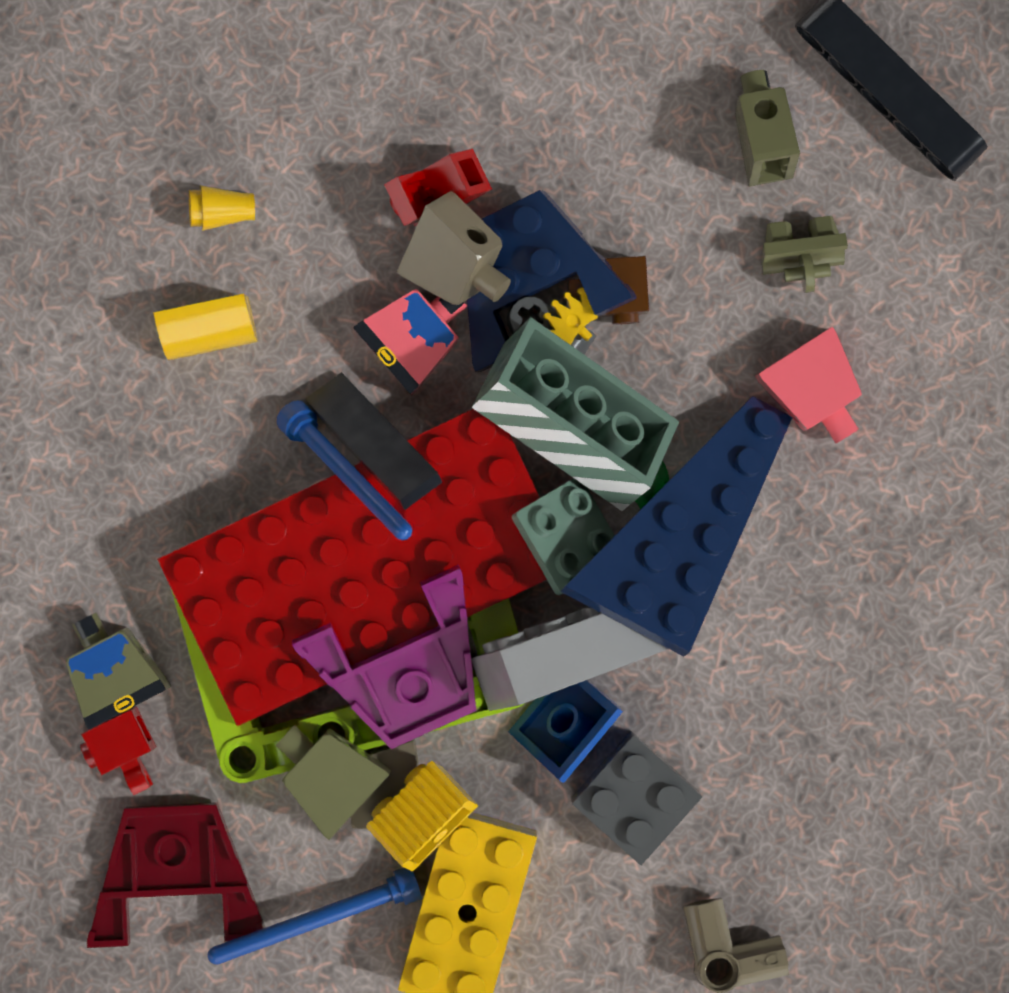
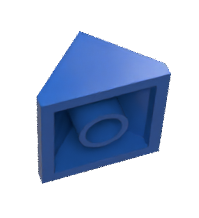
[508,680,623,783]

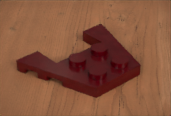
[86,802,266,948]

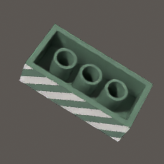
[472,317,679,511]

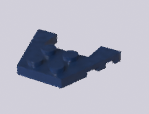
[467,190,637,372]

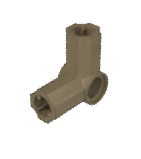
[683,898,789,993]

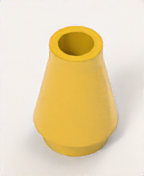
[189,185,255,231]

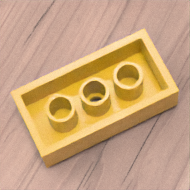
[398,812,537,993]

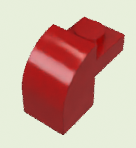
[384,148,493,227]

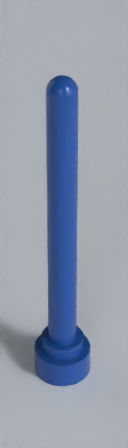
[276,401,412,540]
[207,868,423,965]

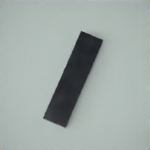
[305,372,442,510]

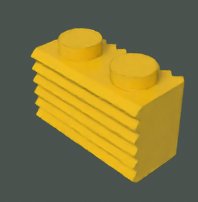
[366,761,479,871]

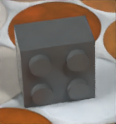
[571,731,703,866]

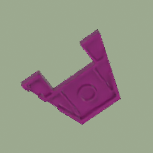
[292,565,476,749]

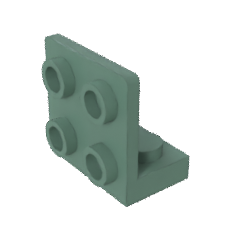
[512,478,615,595]

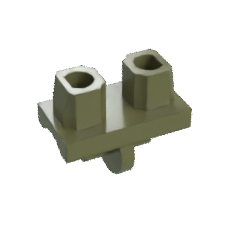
[761,216,848,293]

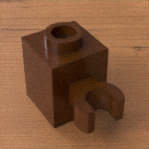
[568,256,649,325]

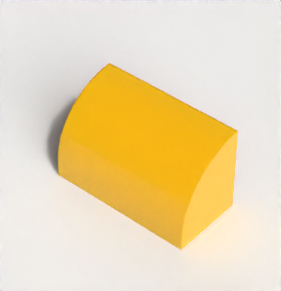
[153,294,258,360]

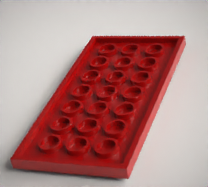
[157,409,547,727]

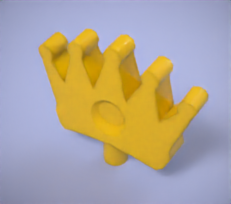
[543,288,598,345]

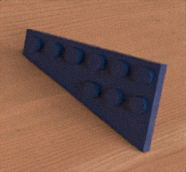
[560,396,793,657]

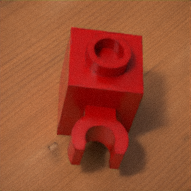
[80,706,157,796]

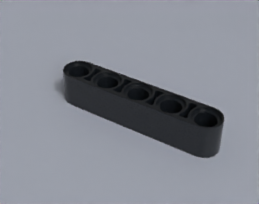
[795,0,988,181]

